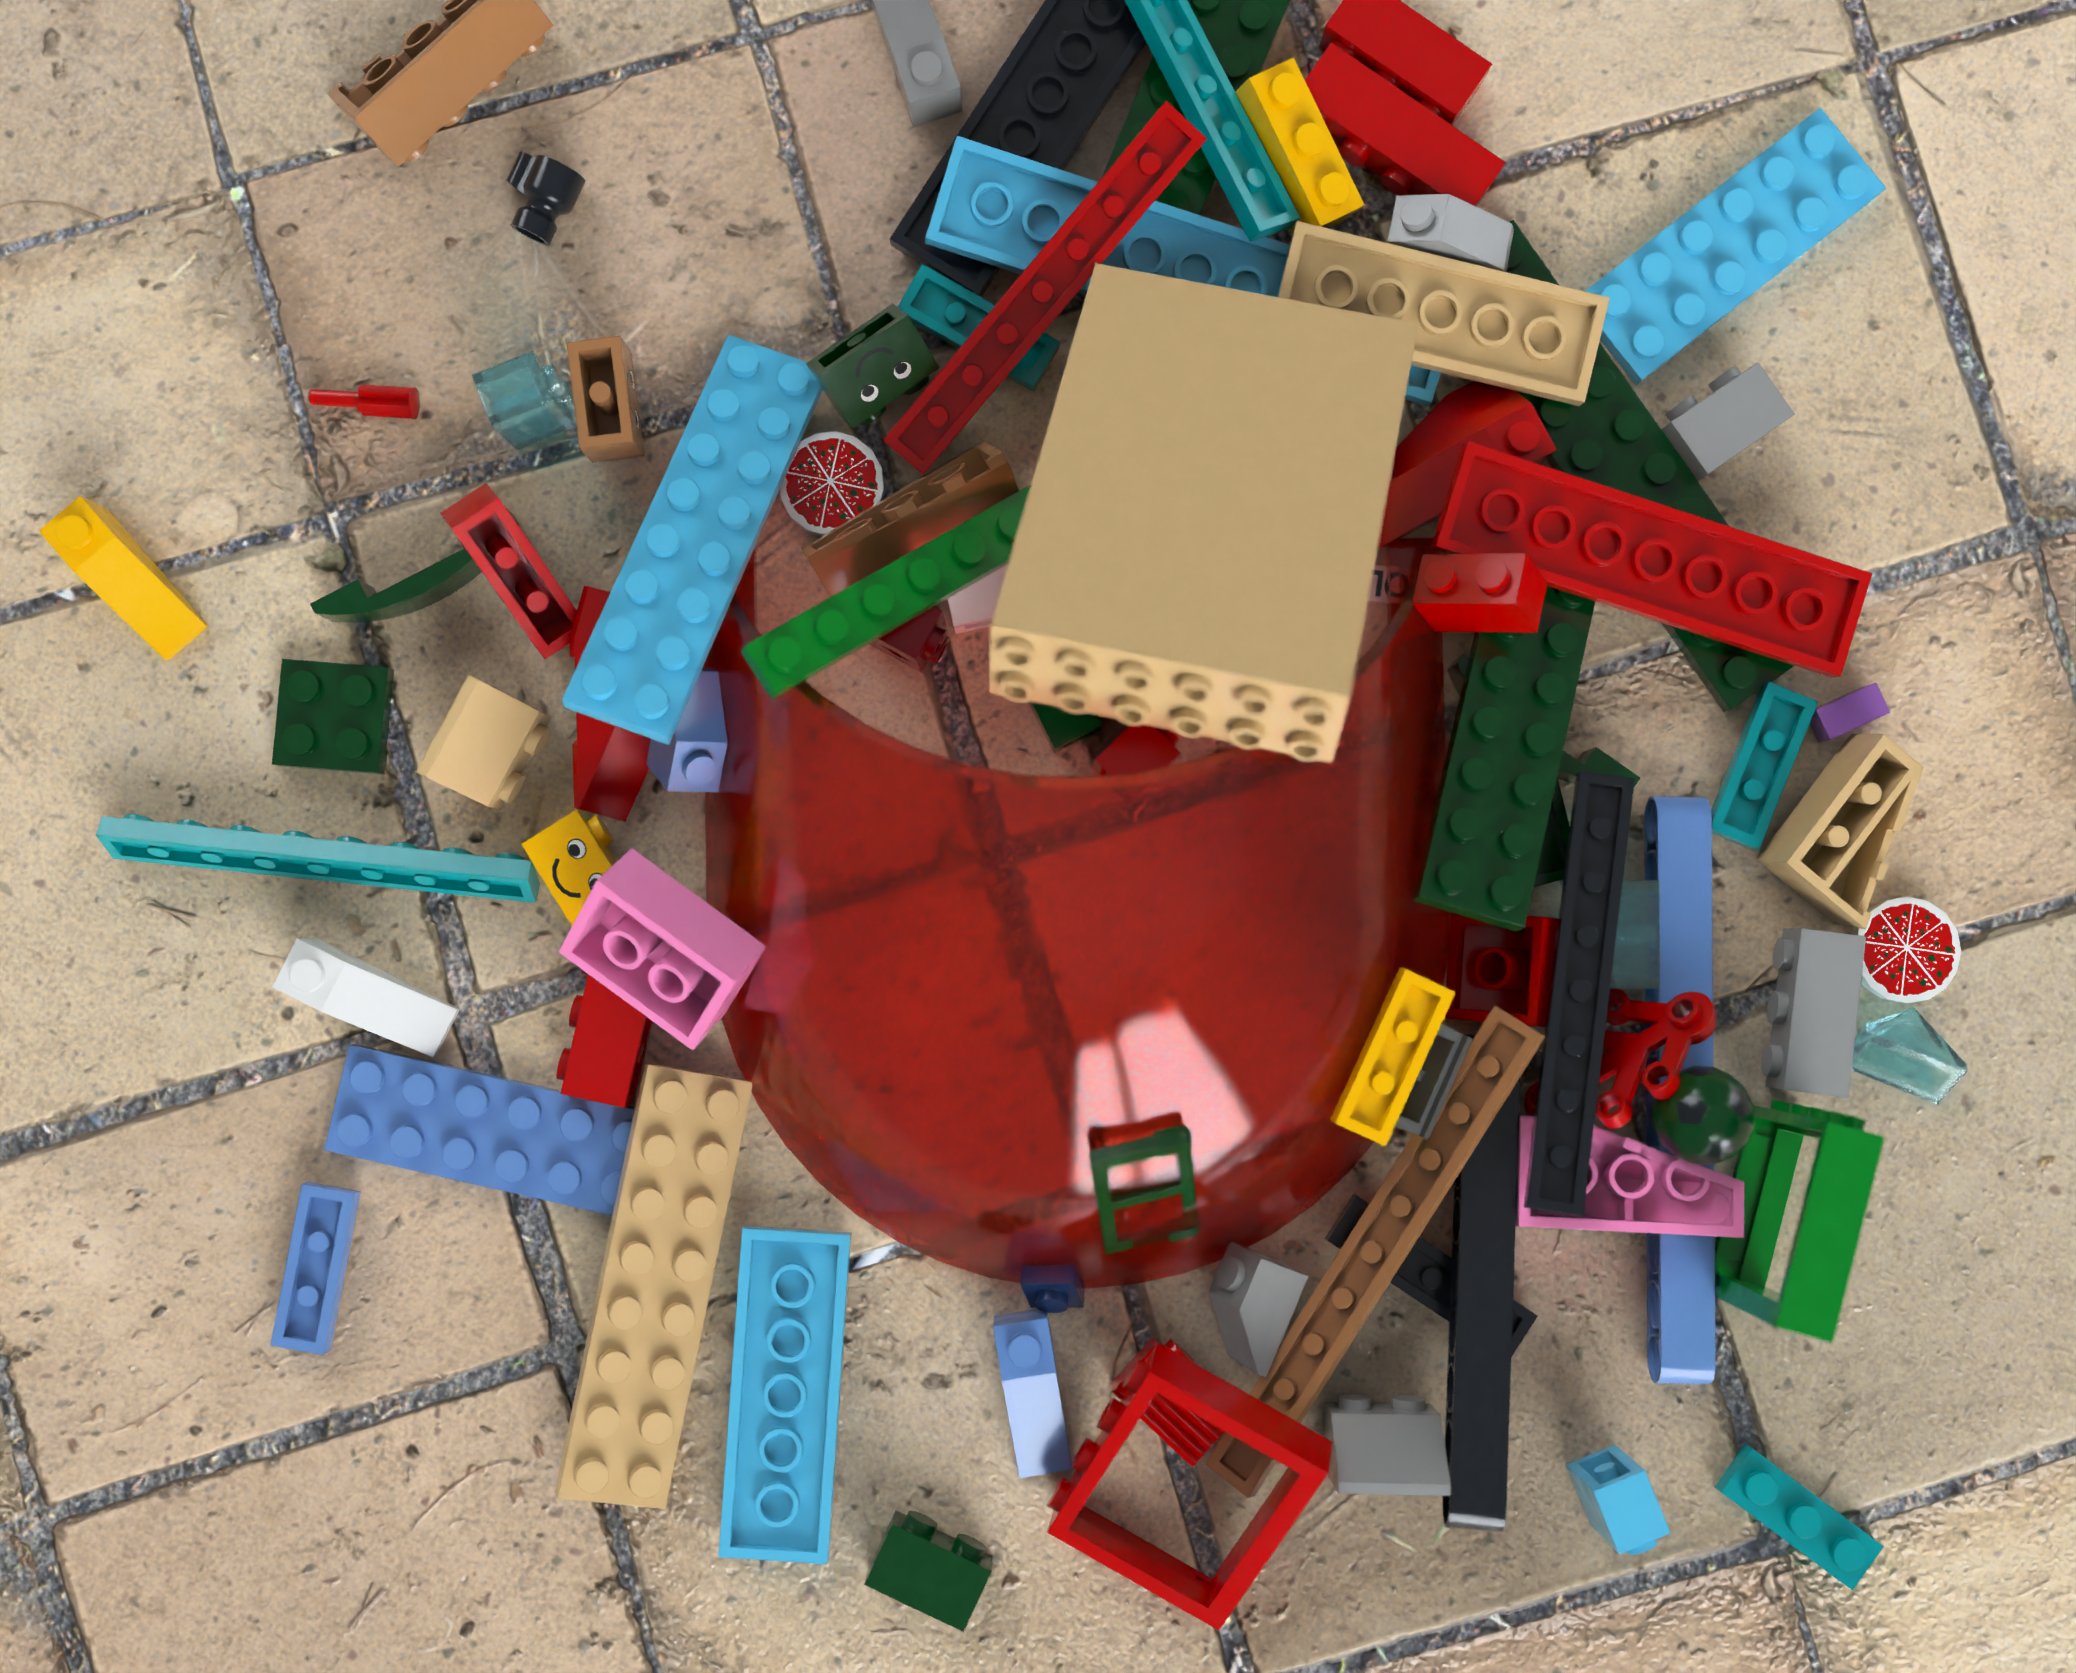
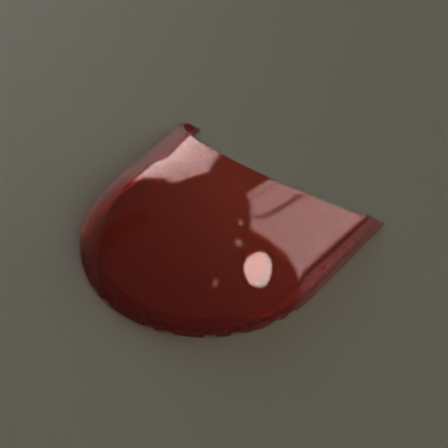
[704,538,1450,1289]

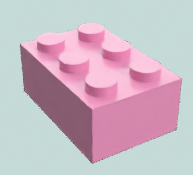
[559,848,767,1050]

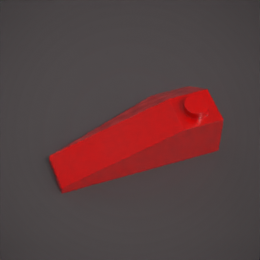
[1377,381,1557,551]
[569,586,651,822]

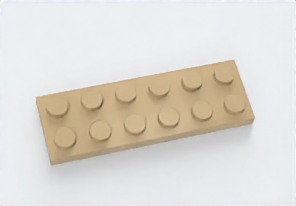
[1277,221,1610,406]

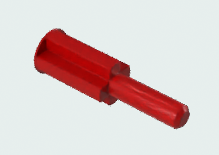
[308,384,420,419]

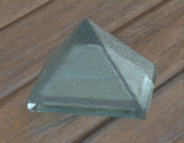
[1852,1008,1967,1104]

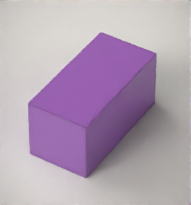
[1810,683,1891,743]

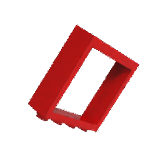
[1047,1343,1333,1630]

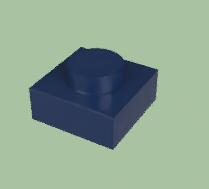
[1020,1264,1085,1313]

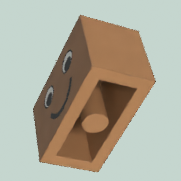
[566,336,644,463]

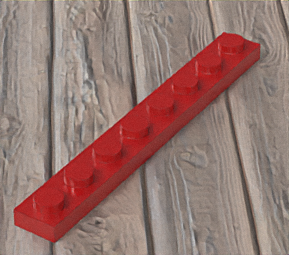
[883,101,1207,475]

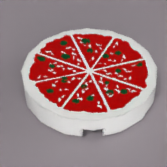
[780,431,885,537]
[1851,897,1961,1003]

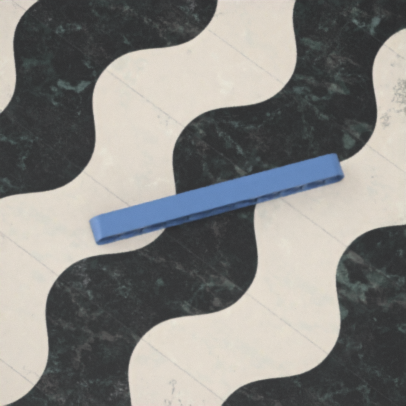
[1644,796,1716,1384]

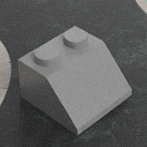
[1323,1394,1451,1496]

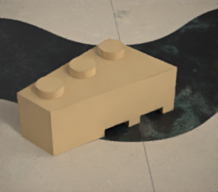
[1757,734,1924,929]

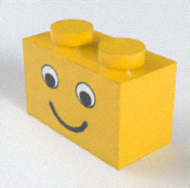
[521,809,617,926]

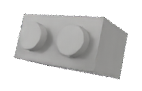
[1661,362,1795,481]

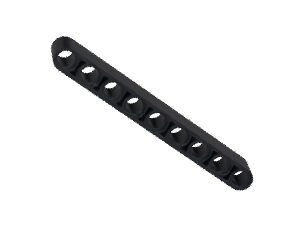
[1442,1034,1520,1532]

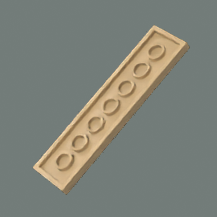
[555,1062,753,1509]

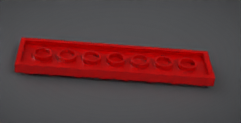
[1431,441,1873,678]

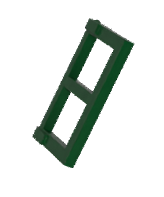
[1088,1125,1200,1255]

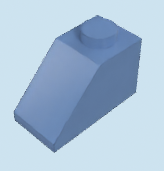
[646,667,728,792]

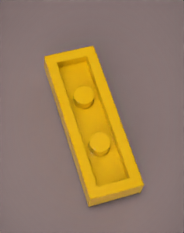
[1330,967,1456,1146]

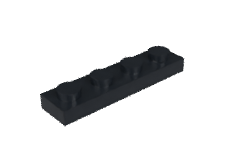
[1325,1194,1538,1357]

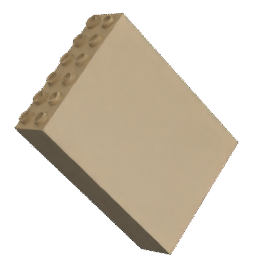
[989,263,1419,763]

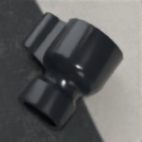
[506,151,586,246]

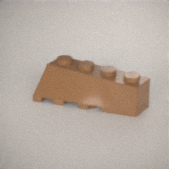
[327,0,554,167]
[801,440,1019,597]

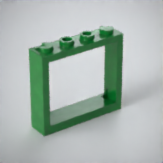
[1715,1099,1885,1343]

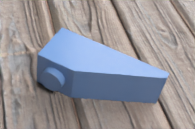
[993,1309,1073,1478]

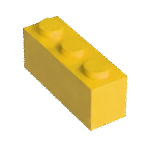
[1235,57,1364,234]

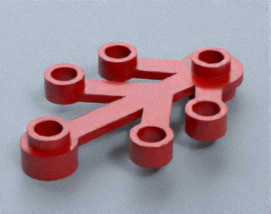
[1524,988,1716,1129]

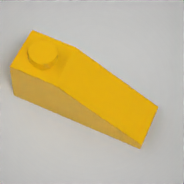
[39,496,209,661]

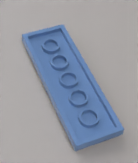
[324,1044,635,1215]

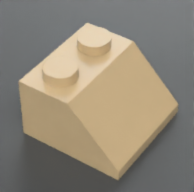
[416,675,551,810]

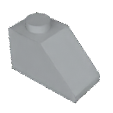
[1387,194,1514,272]
[1209,1241,1309,1377]

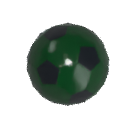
[1652,1066,1754,1165]

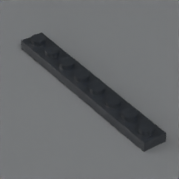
[1523,771,1635,1216]

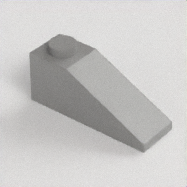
[871,0,962,127]

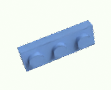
[270,1182,361,1355]

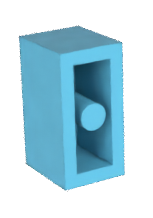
[1566,1445,1671,1555]

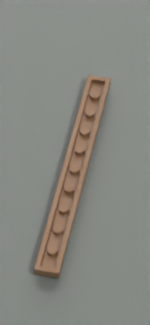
[1205,1005,1546,1498]

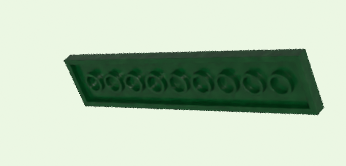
[1506,220,1794,712]

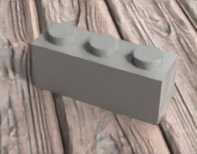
[1761,928,1866,1098]

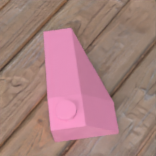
[1516,1115,1744,1238]

